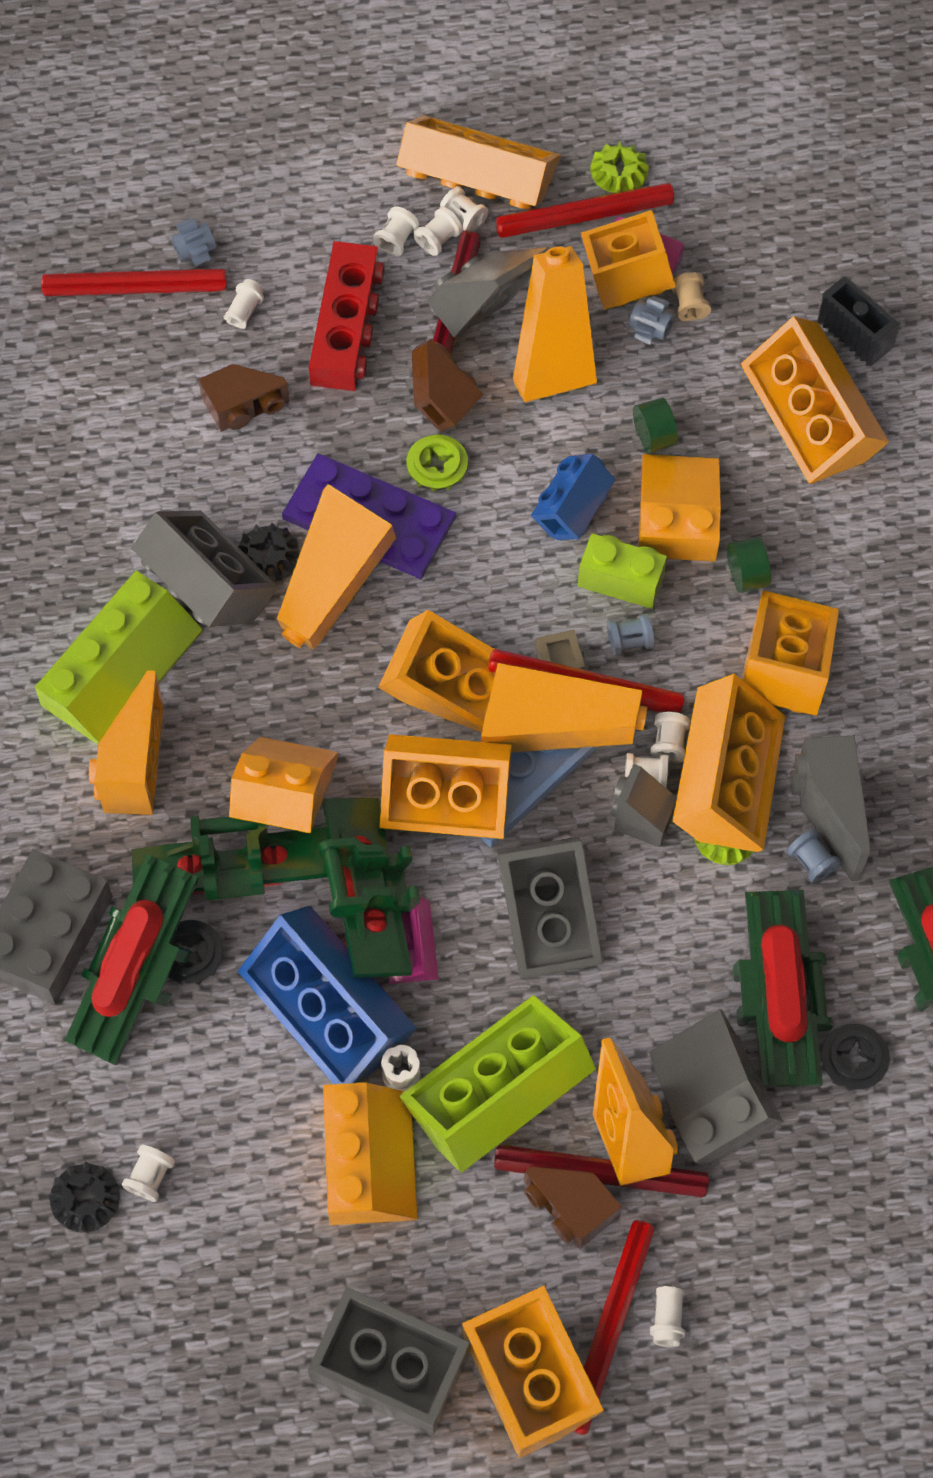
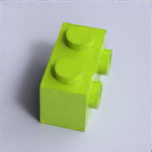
[577,533,667,609]

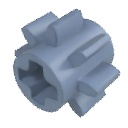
[171,218,216,267]
[628,295,675,345]

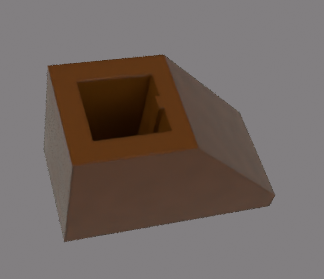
[412,338,483,431]
[198,364,289,432]
[523,1167,622,1249]

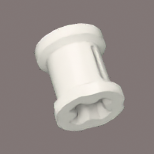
[440,186,488,232]
[373,207,419,257]
[414,207,463,256]
[650,712,691,764]
[625,753,668,788]
[381,1045,420,1091]
[122,1145,175,1202]

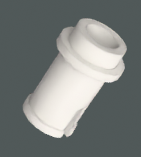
[224,279,264,329]
[650,1286,685,1347]

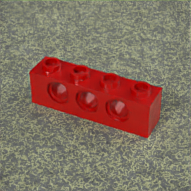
[309,241,385,391]

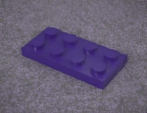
[282,453,456,580]

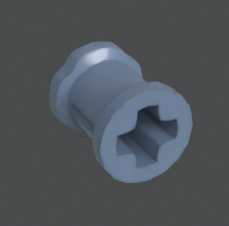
[607,614,654,656]
[786,829,842,884]

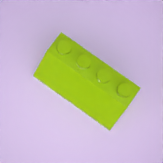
[35,570,203,744]
[399,995,596,1173]

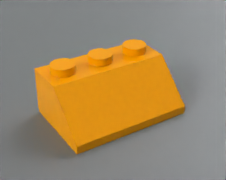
[380,734,512,839]
[323,1082,417,1225]
[462,1286,603,1459]

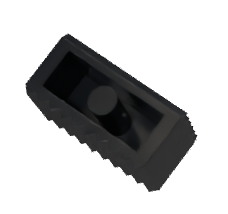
[817,276,901,366]

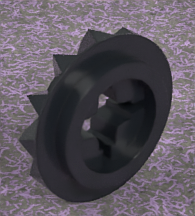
[238,522,300,581]
[167,920,223,986]
[820,1024,890,1091]
[49,1162,120,1233]

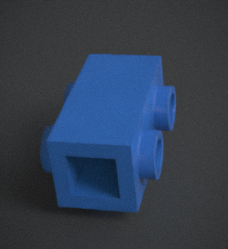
[531,454,616,540]

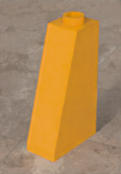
[513,246,597,402]
[277,484,396,650]
[481,663,648,752]

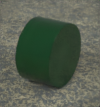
[633,397,678,454]
[727,537,771,593]

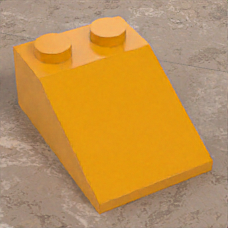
[638,454,721,562]
[742,590,839,716]
[378,610,495,733]
[89,670,164,815]
[229,737,339,833]
[593,1037,678,1186]

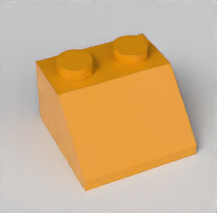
[581,210,676,310]

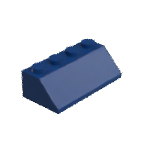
[237,906,417,1084]

